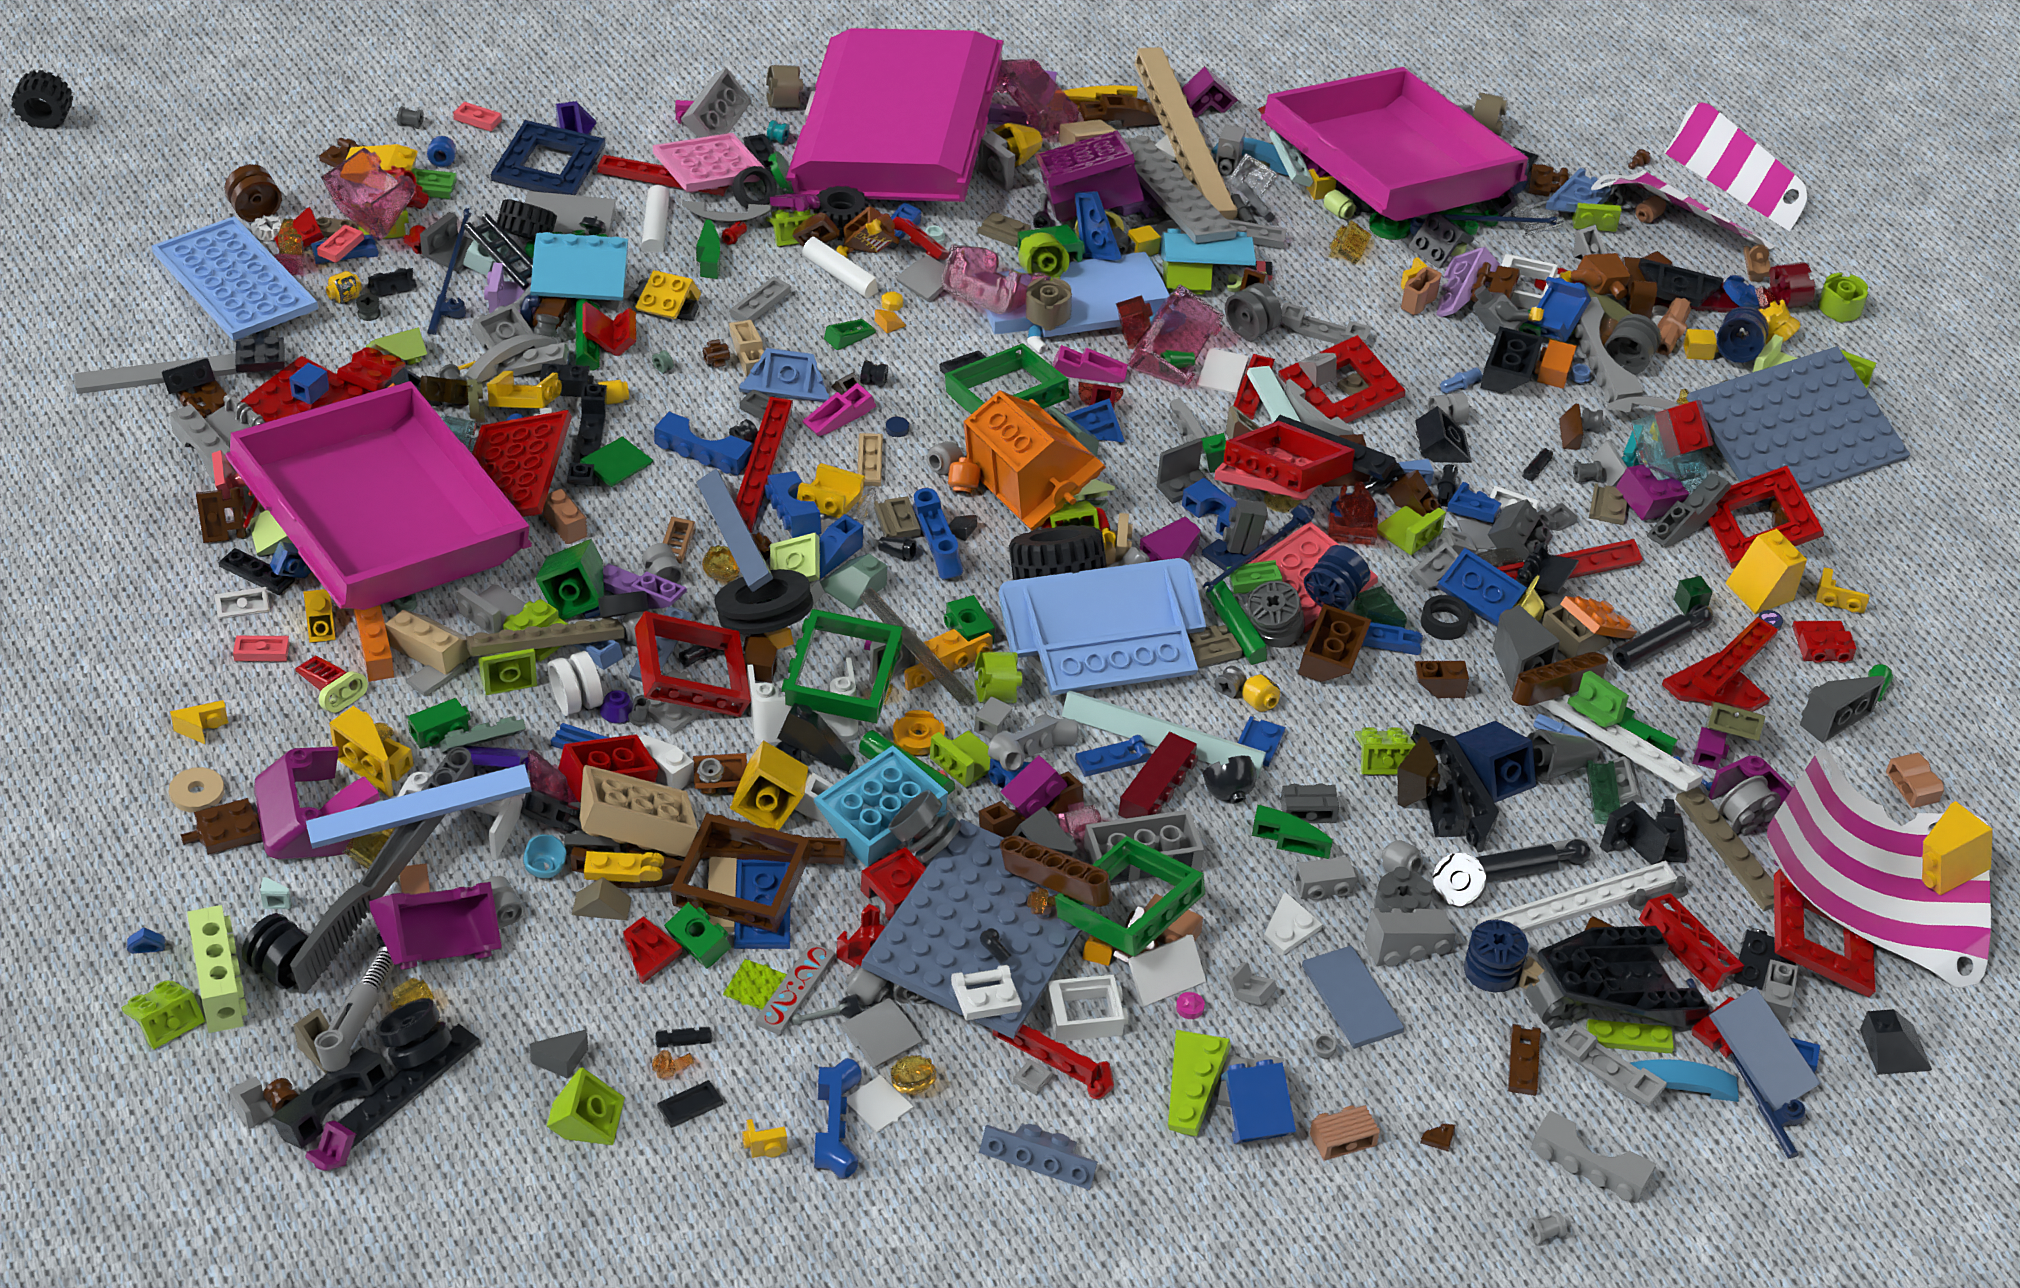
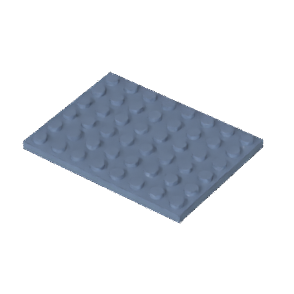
[1686,346,1911,508]
[861,819,1096,1039]

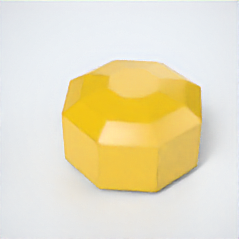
[881,291,903,311]

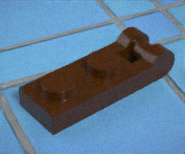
[1507,1024,1541,1096]

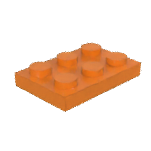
[1561,596,1637,639]

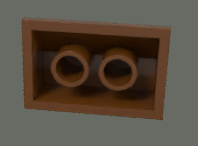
[1298,604,1371,682]

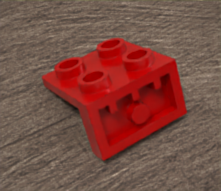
[583,302,636,356]

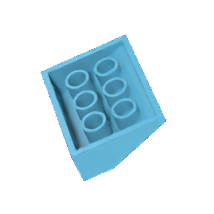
[1161,228,1256,265]
[530,232,628,301]
[814,746,948,867]

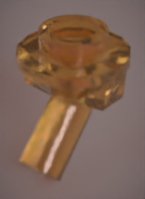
[1599,318,1618,346]
[1027,887,1058,914]
[652,1050,695,1079]

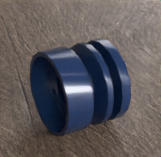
[1716,307,1769,363]
[1304,545,1371,610]
[1463,919,1529,993]

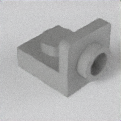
[1434,528,1477,555]

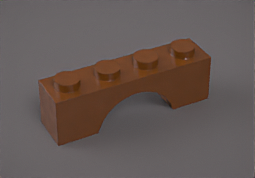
[978,771,1084,838]

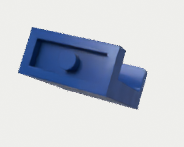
[1524,277,1591,343]
[1221,1059,1296,1144]

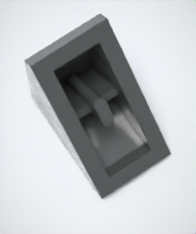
[529,1029,588,1079]

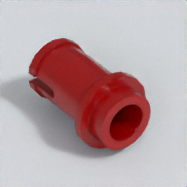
[721,221,747,245]

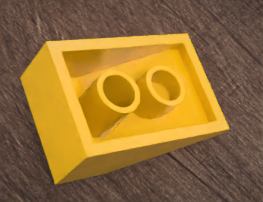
[339,144,418,192]
[329,705,394,798]

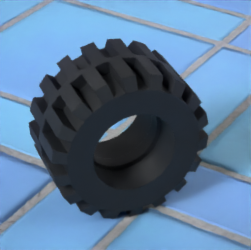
[11,70,73,129]
[814,186,869,241]
[496,199,557,241]

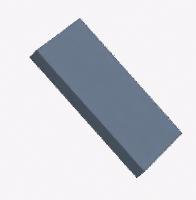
[1302,945,1404,1049]
[1709,987,1820,1111]

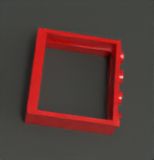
[1224,421,1355,493]
[634,611,751,717]

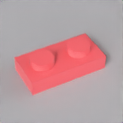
[453,102,502,131]
[317,224,364,263]
[233,635,290,661]

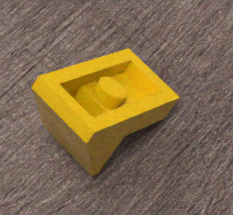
[170,700,228,744]

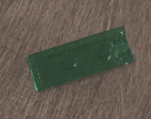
[1586,760,1620,824]

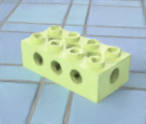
[187,905,248,1033]

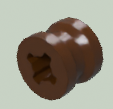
[263,1078,299,1113]

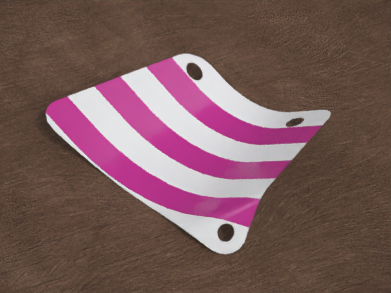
[1591,102,1807,249]
[1767,749,1991,988]

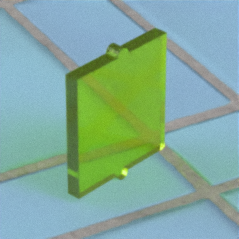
[723,959,787,1010]

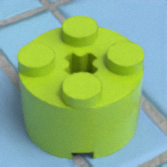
[1018,233,1069,281]
[1818,273,1868,323]
[974,652,1022,703]

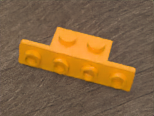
[904,629,993,691]

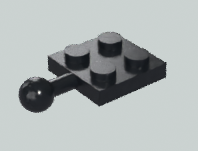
[235,328,285,373]

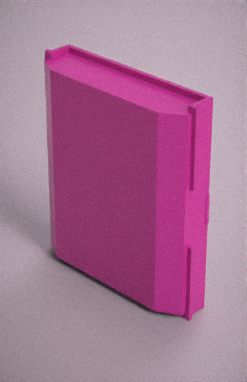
[786,28,1004,202]
[1261,67,1528,221]
[225,381,532,610]

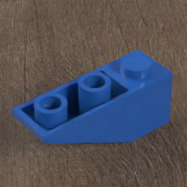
[819,514,863,580]

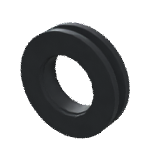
[714,569,814,634]

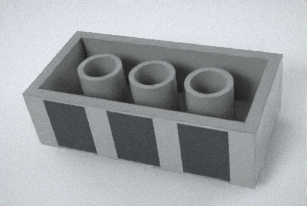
[1083,810,1204,884]

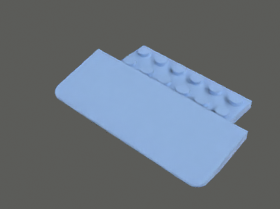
[998,558,1206,695]

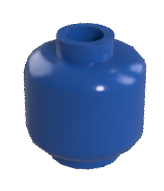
[427,136,457,167]

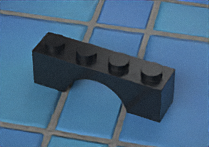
[271,1047,392,1149]

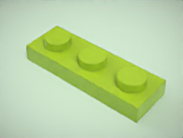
[1586,1019,1674,1054]

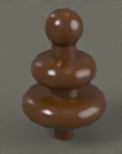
[1628,149,1651,169]

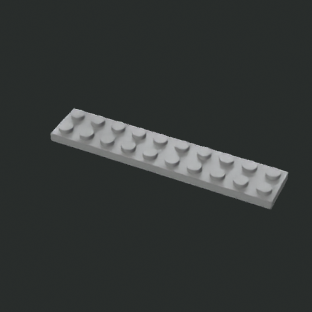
[1122,135,1236,243]

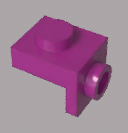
[305,1120,356,1171]

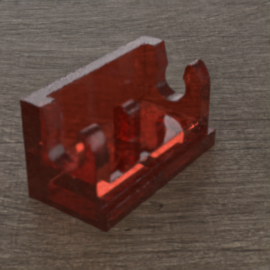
[1336,482,1376,528]
[1326,512,1378,545]

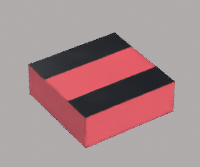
[1249,261,1272,281]

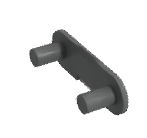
[1628,876,1688,910]

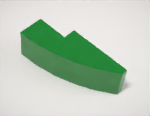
[696,219,720,279]
[1252,804,1333,859]

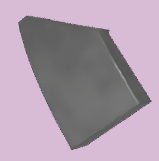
[1537,502,1578,531]

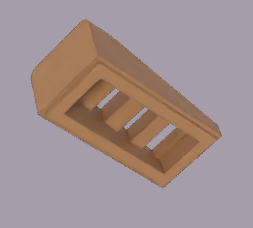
[663,516,696,564]

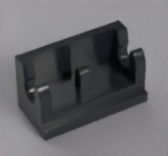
[1426,780,1465,837]

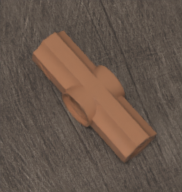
[1656,298,1691,356]

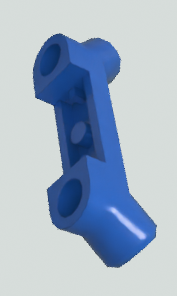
[912,488,964,580]
[814,1058,862,1179]

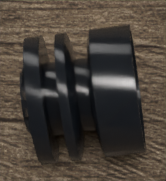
[241,913,310,989]

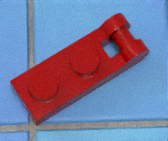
[893,217,950,260]

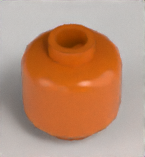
[948,457,980,494]

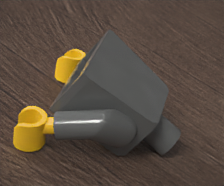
[1473,285,1544,334]

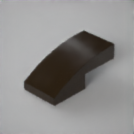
[420,375,471,405]

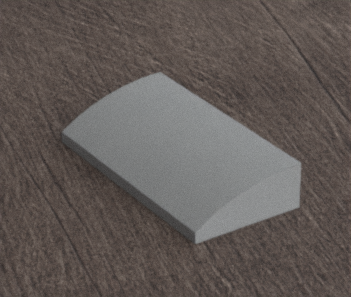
[681,68,751,138]
[525,191,616,237]

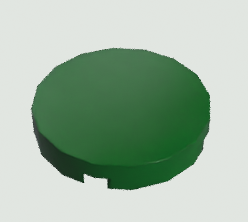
[768,152,794,194]
[1369,211,1411,240]

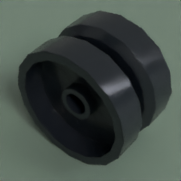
[376,998,452,1069]

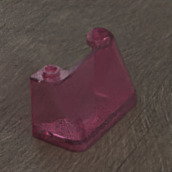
[993,58,1079,140]
[321,148,415,241]
[941,244,1051,314]
[1127,284,1225,386]

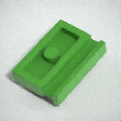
[412,168,457,199]
[1227,560,1283,594]

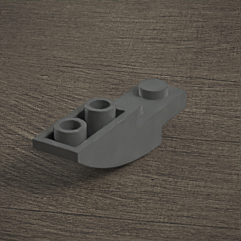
[1647,472,1731,548]

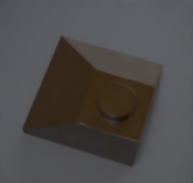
[1397,736,1441,808]

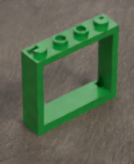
[944,343,1070,414]
[781,609,903,724]
[1055,836,1206,957]

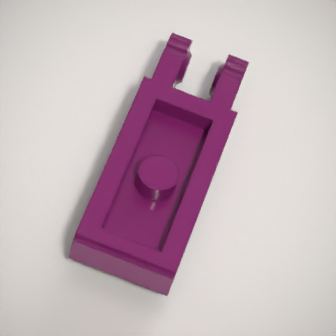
[770,194,820,212]

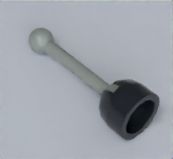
[1033,193,1051,228]
[792,994,861,1025]

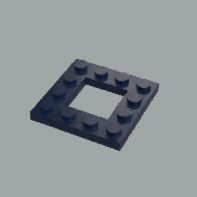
[490,120,606,195]

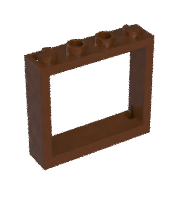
[670,813,811,933]

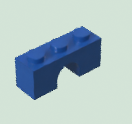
[1182,478,1237,537]

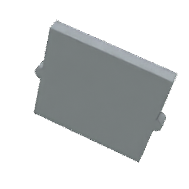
[1457,518,1496,550]

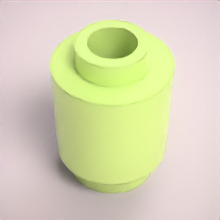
[1324,190,1356,220]

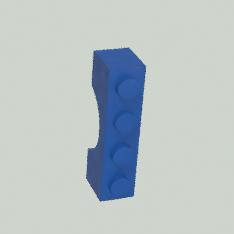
[654,412,752,476]
[765,471,822,538]

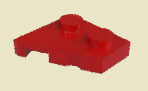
[274,207,324,256]
[623,916,682,984]

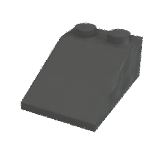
[1800,676,1885,743]

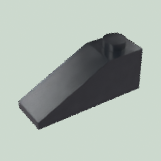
[777,703,856,773]

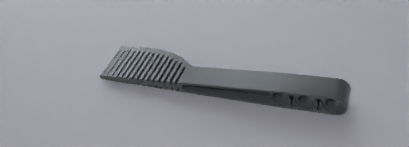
[290,747,474,994]

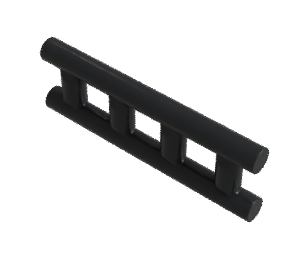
[464,213,533,290]

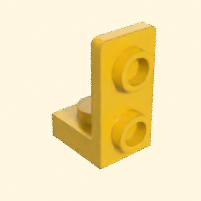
[1815,567,1870,614]

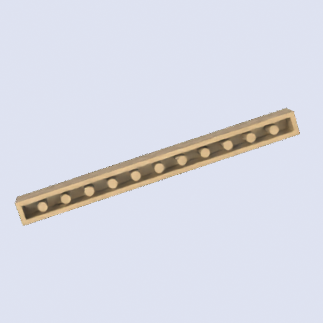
[1134,47,1237,220]

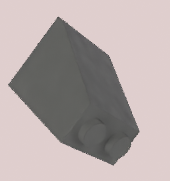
[1493,605,1560,693]

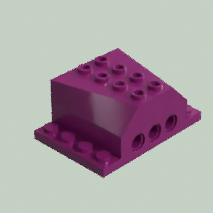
[1035,130,1144,222]

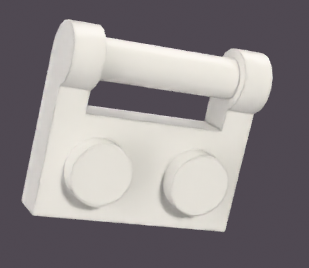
[951,965,1022,1021]

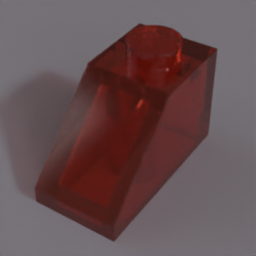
[1116,295,1153,349]

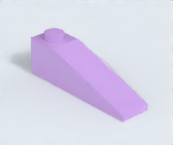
[1436,247,1501,317]

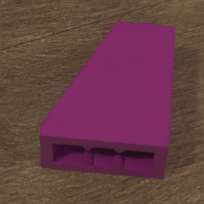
[1139,516,1201,562]

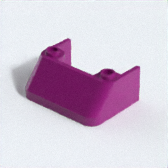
[254,746,352,859]
[1708,755,1793,866]

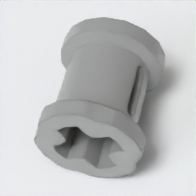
[1527,1211,1567,1245]

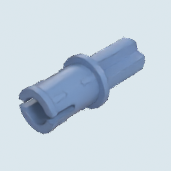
[1440,367,1483,394]
[1533,714,1585,737]

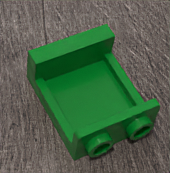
[1017,224,1085,262]

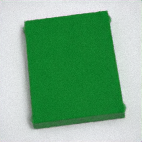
[580,436,653,487]

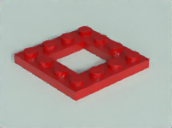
[1278,335,1405,424]
[1707,466,1824,569]
[1774,868,1876,997]

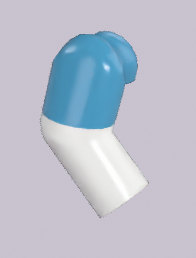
[1027,324,1048,354]

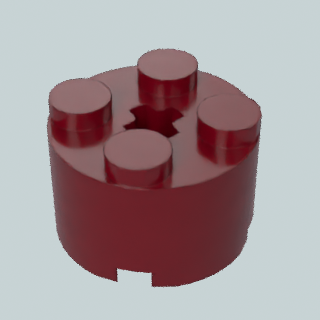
[1767,262,1815,308]

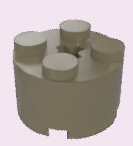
[766,65,803,108]
[1473,92,1508,136]
[1026,277,1072,331]

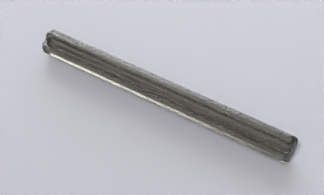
[860,587,974,706]

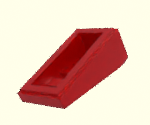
[295,655,347,697]

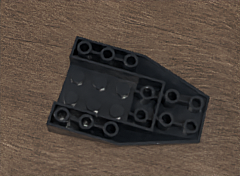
[1537,926,1710,1030]

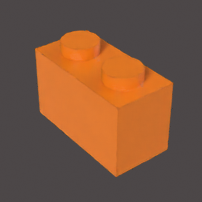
[1535,339,1576,389]

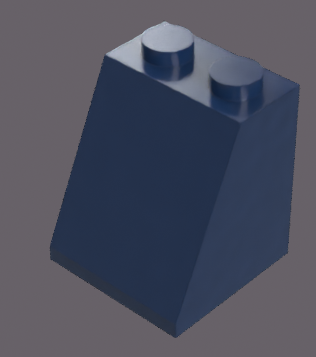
[1454,721,1536,803]

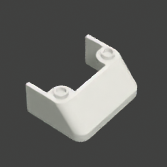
[747,657,858,747]
[394,772,523,861]

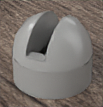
[1313,1033,1336,1059]

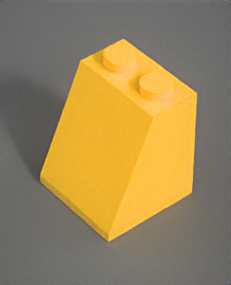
[1725,529,1807,614]
[730,740,808,831]
[1922,801,1993,896]

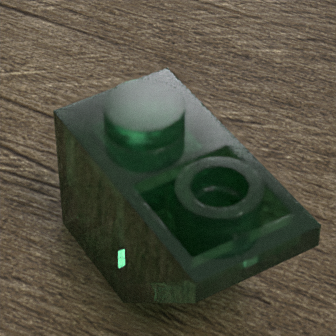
[1353,586,1407,629]

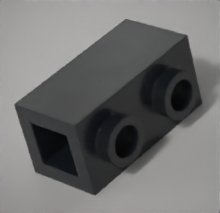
[540,363,594,397]

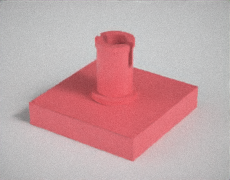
[212,450,247,516]

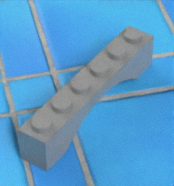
[1574,297,1643,407]

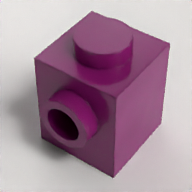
[1692,727,1730,770]

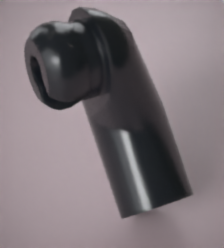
[980,928,1012,965]

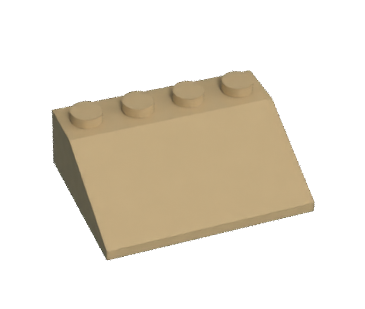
[580,765,698,857]

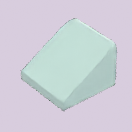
[260,877,292,909]

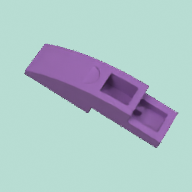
[603,563,687,609]

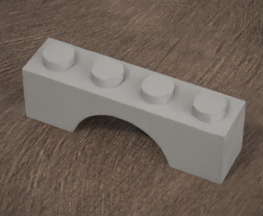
[169,404,237,481]
[1531,1110,1656,1203]

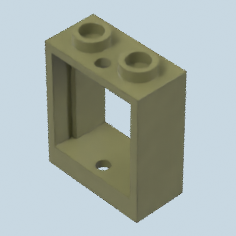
[1705,701,1766,741]

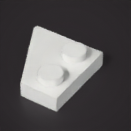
[1263,893,1323,956]

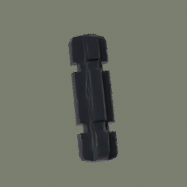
[1522,448,1553,481]
[1359,463,1404,497]
[655,1026,712,1048]

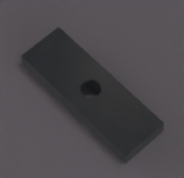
[218,548,295,595]

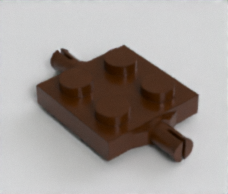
[180,798,262,855]

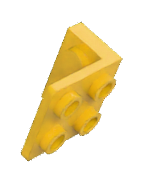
[636,270,701,319]

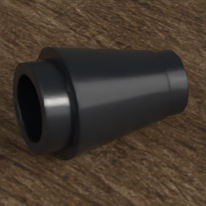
[878,537,917,561]

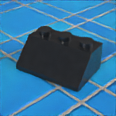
[1480,326,1544,394]

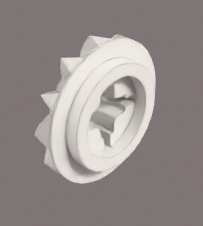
[251,214,287,241]

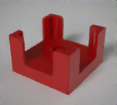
[860,847,926,921]
[836,903,885,968]

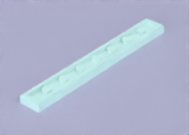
[1061,691,1266,779]

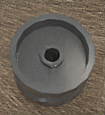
[1225,283,1282,341]

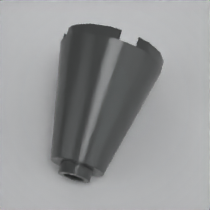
[1527,729,1599,781]

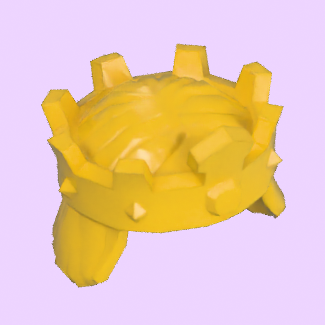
[1759,300,1800,344]

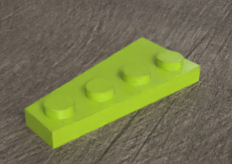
[1168,1030,1231,1137]

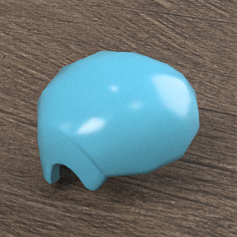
[523,834,567,879]

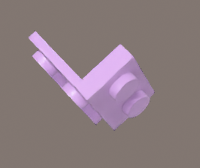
[484,263,537,315]

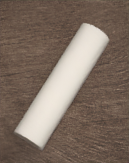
[641,185,670,252]
[802,237,878,299]

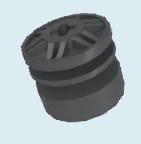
[1604,314,1661,375]
[1247,581,1305,648]
[888,789,962,863]

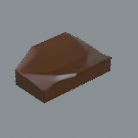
[792,212,842,247]

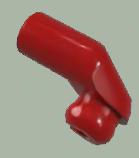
[1087,1061,1114,1099]

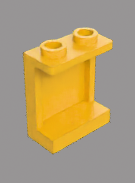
[487,371,562,408]
[797,463,865,518]

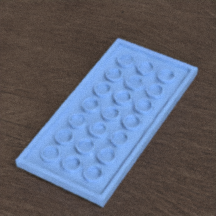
[151,216,318,341]

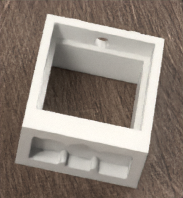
[1501,254,1560,310]
[1046,975,1128,1042]

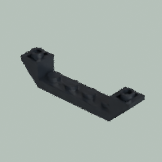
[567,384,607,486]
[1410,724,1499,853]

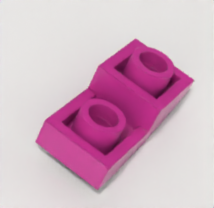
[320,776,380,816]

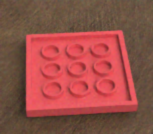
[1214,446,1318,500]
[1248,521,1378,633]

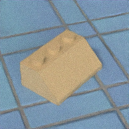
[385,610,471,675]

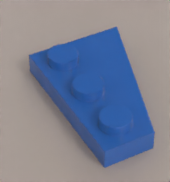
[1075,191,1122,260]

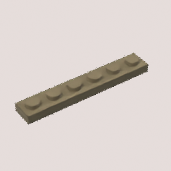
[466,617,624,657]
[1676,787,1774,912]

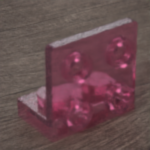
[528,749,578,814]

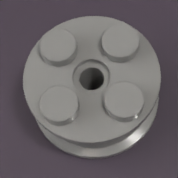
[1718,776,1781,836]

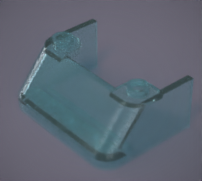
[1630,410,1707,482]

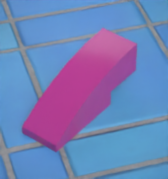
[1053,345,1128,383]
[802,383,876,436]

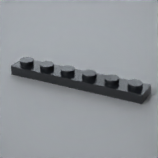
[1273,414,1397,481]
[338,1023,480,1149]

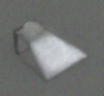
[1225,153,1279,205]

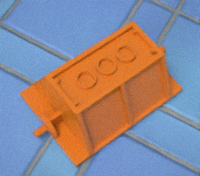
[963,390,1106,531]

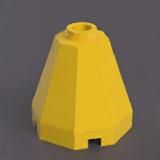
[992,123,1043,168]

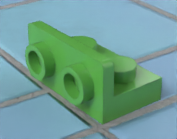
[1567,671,1629,727]

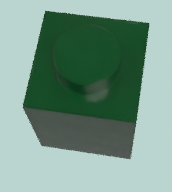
[1674,576,1713,615]

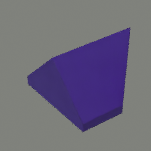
[556,101,597,135]

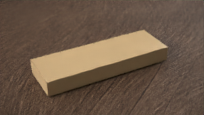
[857,433,883,486]

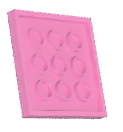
[653,133,764,192]

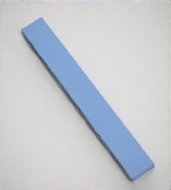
[306,764,532,848]

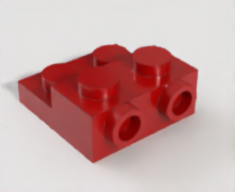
[337,347,405,392]
[1792,621,1857,663]

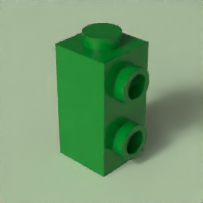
[407,697,471,749]

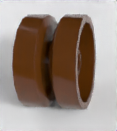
[224,164,282,222]

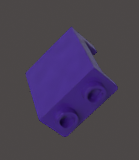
[458,746,530,775]

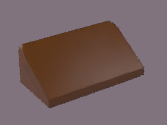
[1559,403,1584,450]

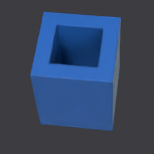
[289,363,329,405]

